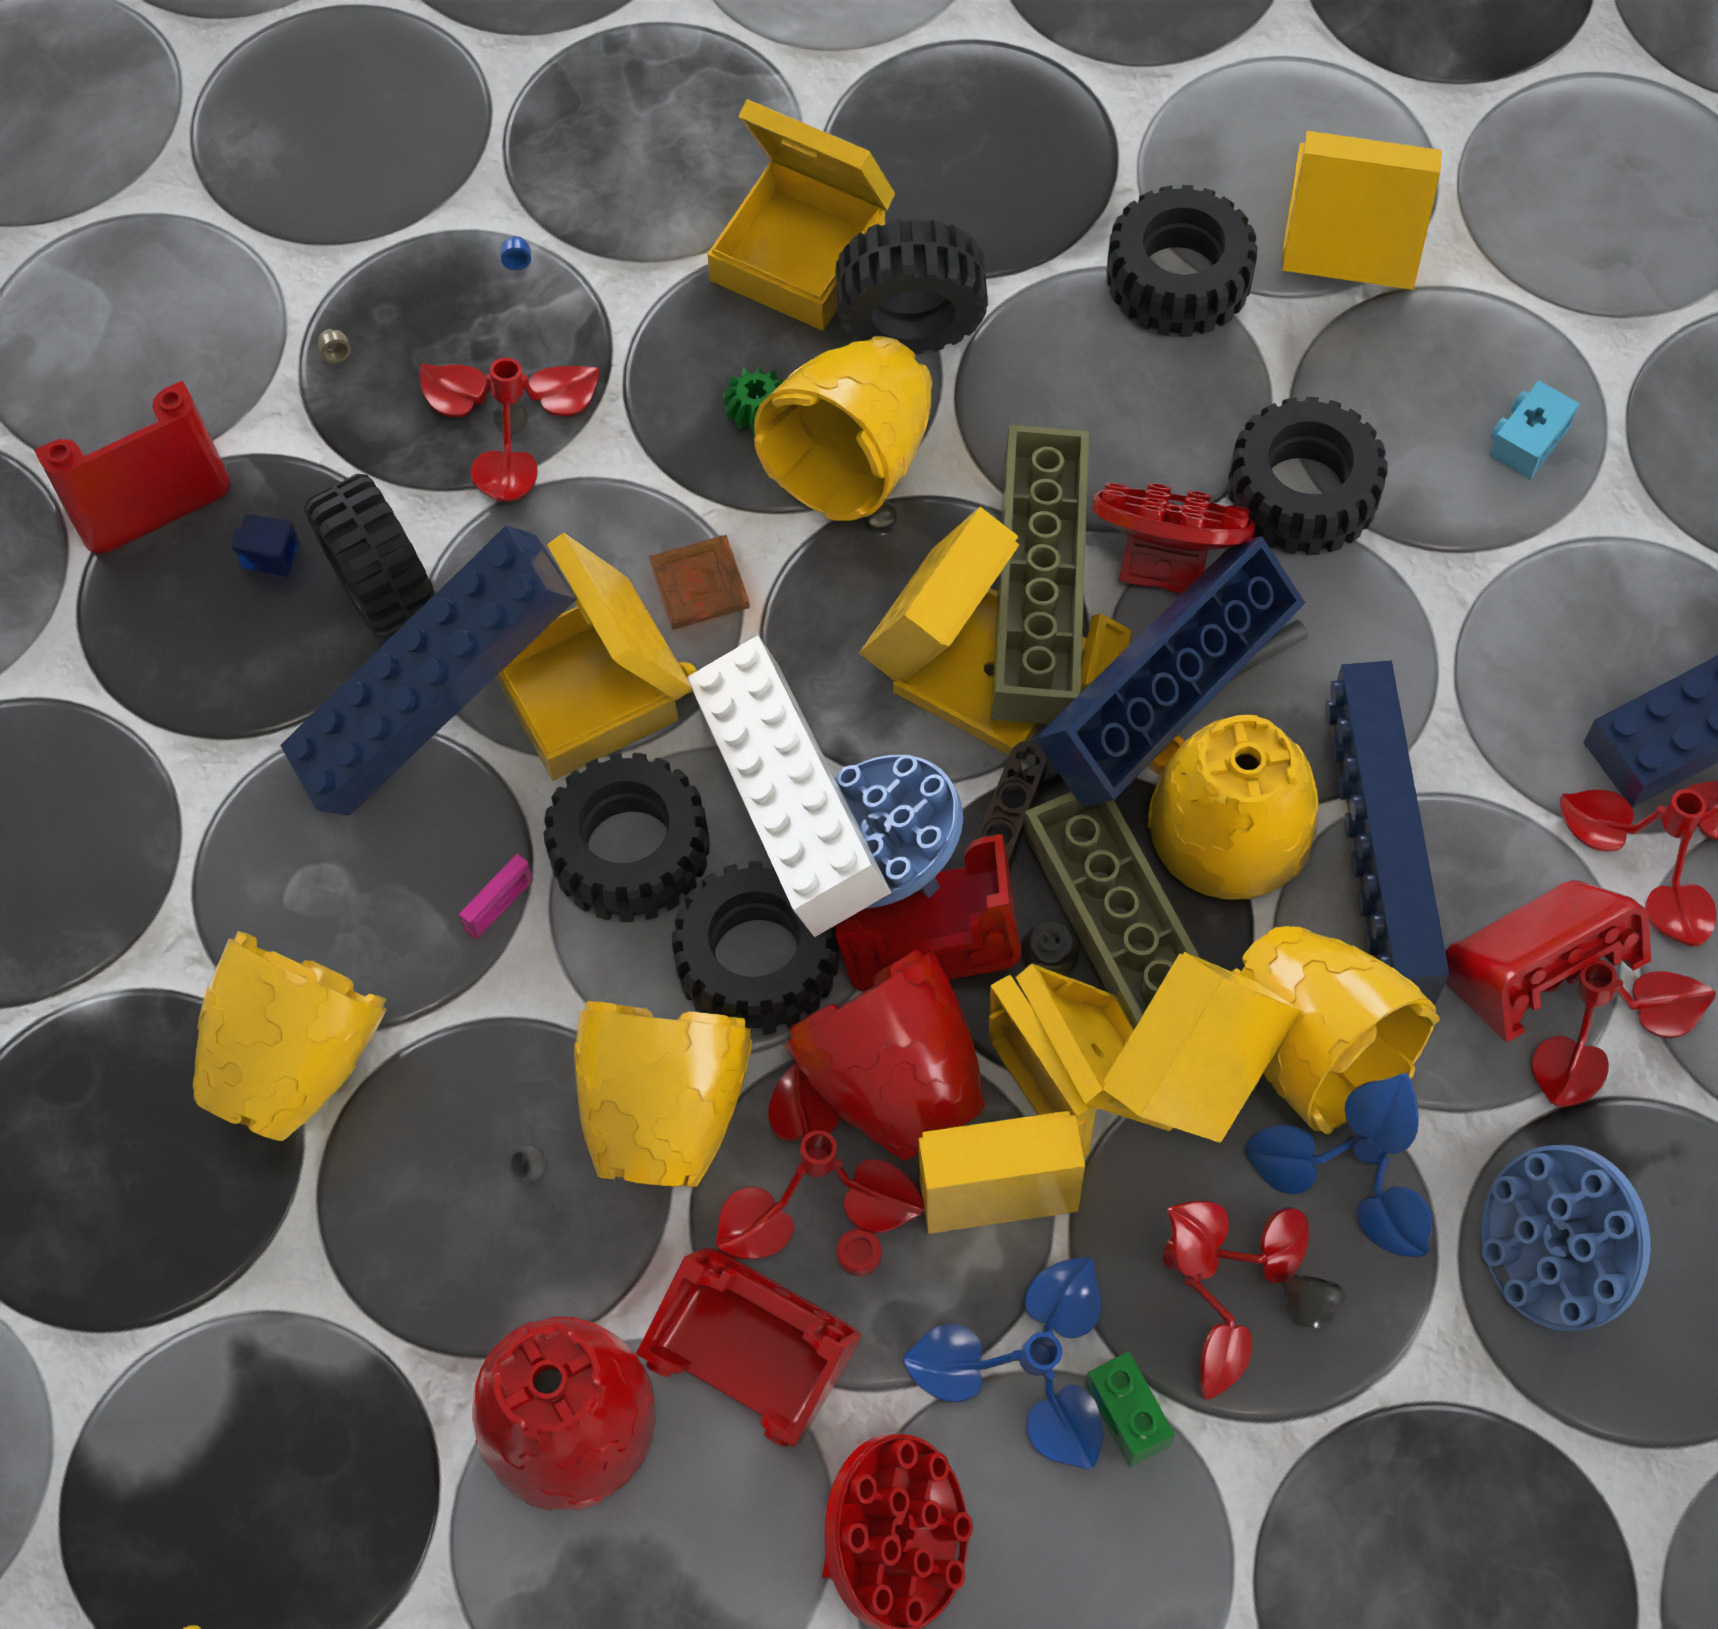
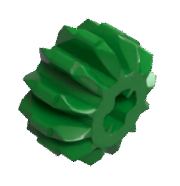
[723,365,785,435]

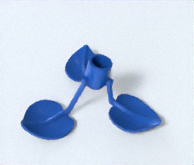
[1245,1073,1433,1257]
[903,1257,1103,1470]

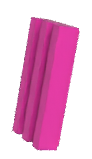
[459,854,533,940]

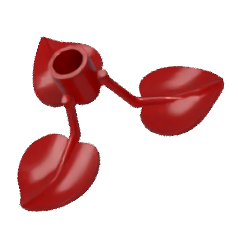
[420,357,600,502]
[1560,780,1718,947]
[1532,959,1716,1107]
[716,1062,924,1260]
[1163,1200,1309,1400]

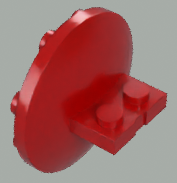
[1092,482,1255,593]
[822,1434,973,1629]

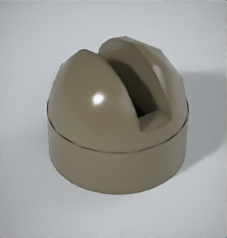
[318,329,351,363]

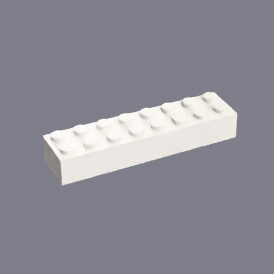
[687,636,891,937]

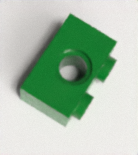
[1085,1351,1175,1468]

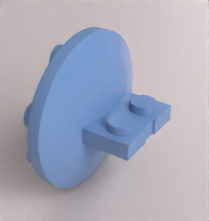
[835,755,963,908]
[1481,1145,1651,1332]

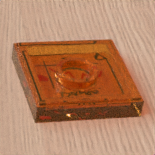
[649,535,750,630]

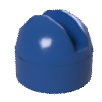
[500,236,531,270]

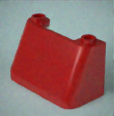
[34,380,231,554]
[836,834,1021,992]
[1445,880,1651,1043]
[636,1248,862,1447]

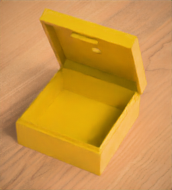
[707,99,895,331]
[1281,131,1442,290]
[858,507,1087,755]
[495,532,693,781]
[1016,952,1301,1143]
[919,975,1096,1234]

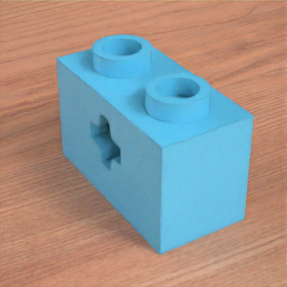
[1490,380,1580,480]

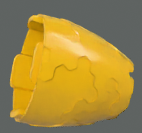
[754,336,933,521]
[1147,715,1318,900]
[1232,926,1440,1135]
[193,931,387,1141]
[574,1001,752,1187]

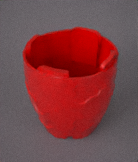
[783,949,985,1161]
[472,1317,656,1511]

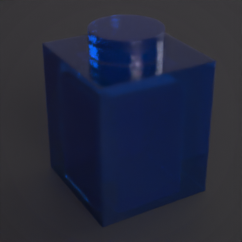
[232,513,300,577]

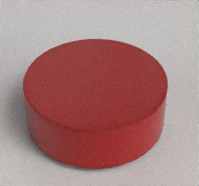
[836,1228,882,1277]

